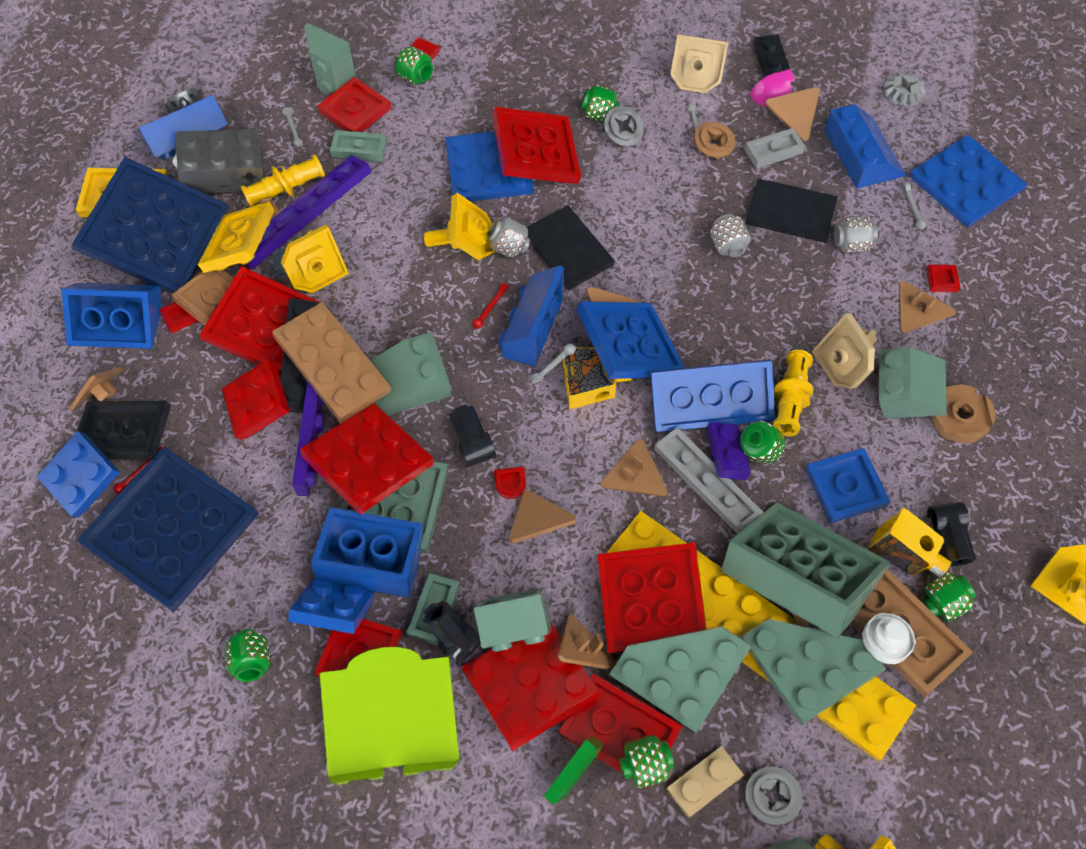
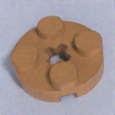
[931,385,996,443]

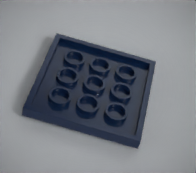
[72,156,229,294]
[76,446,259,613]

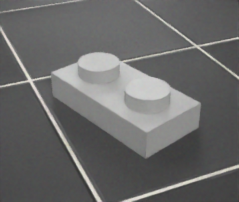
[744,128,805,169]

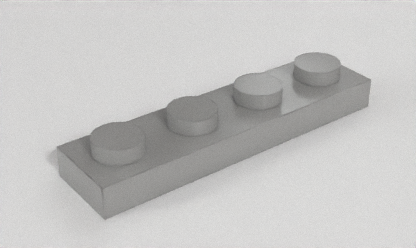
[654,427,764,534]

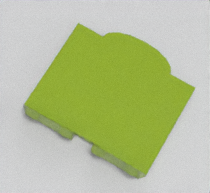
[320,647,460,785]

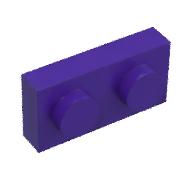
[706,422,751,480]

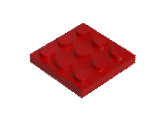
[492,106,581,184]
[200,266,320,375]
[300,403,434,515]
[597,542,707,654]
[461,622,600,752]

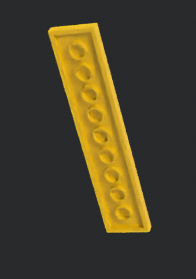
[607,511,917,762]

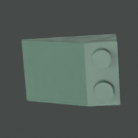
[370,332,451,415]

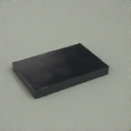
[745,178,838,243]
[527,205,615,291]
[77,400,171,459]

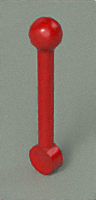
[472,282,509,329]
[114,447,163,495]

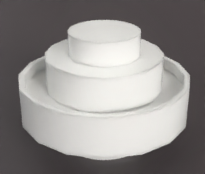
[862,613,916,664]

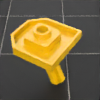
[423,193,495,261]
[281,224,349,293]
[1030,544,1086,625]

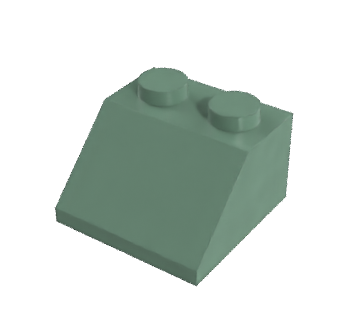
[304,23,356,95]
[879,347,947,419]
[474,587,551,652]

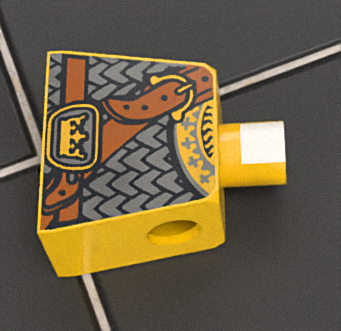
[562,347,632,409]
[866,507,951,577]

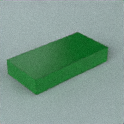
[544,736,603,804]

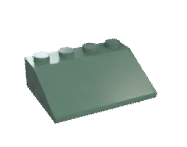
[721,502,891,637]

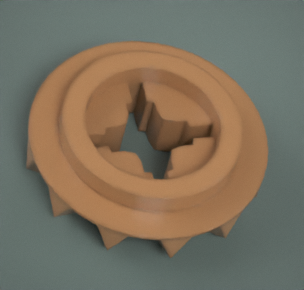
[693,122,736,161]

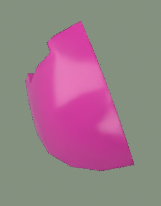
[749,69,795,107]

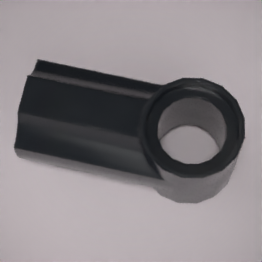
[449,405,496,468]
[927,502,976,567]
[422,600,481,666]

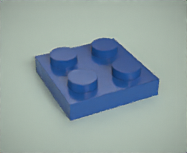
[37,431,120,518]
[805,448,891,524]
[288,580,374,634]

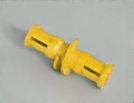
[240,154,325,207]
[772,350,814,437]

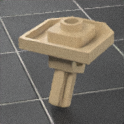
[670,34,729,93]
[812,313,877,389]

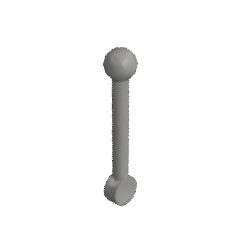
[687,103,699,132]
[282,107,303,148]
[902,182,926,229]
[530,343,576,384]

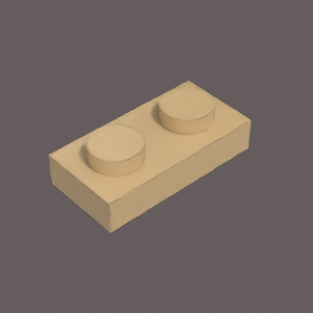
[666,746,744,819]

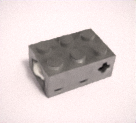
[173,129,263,193]

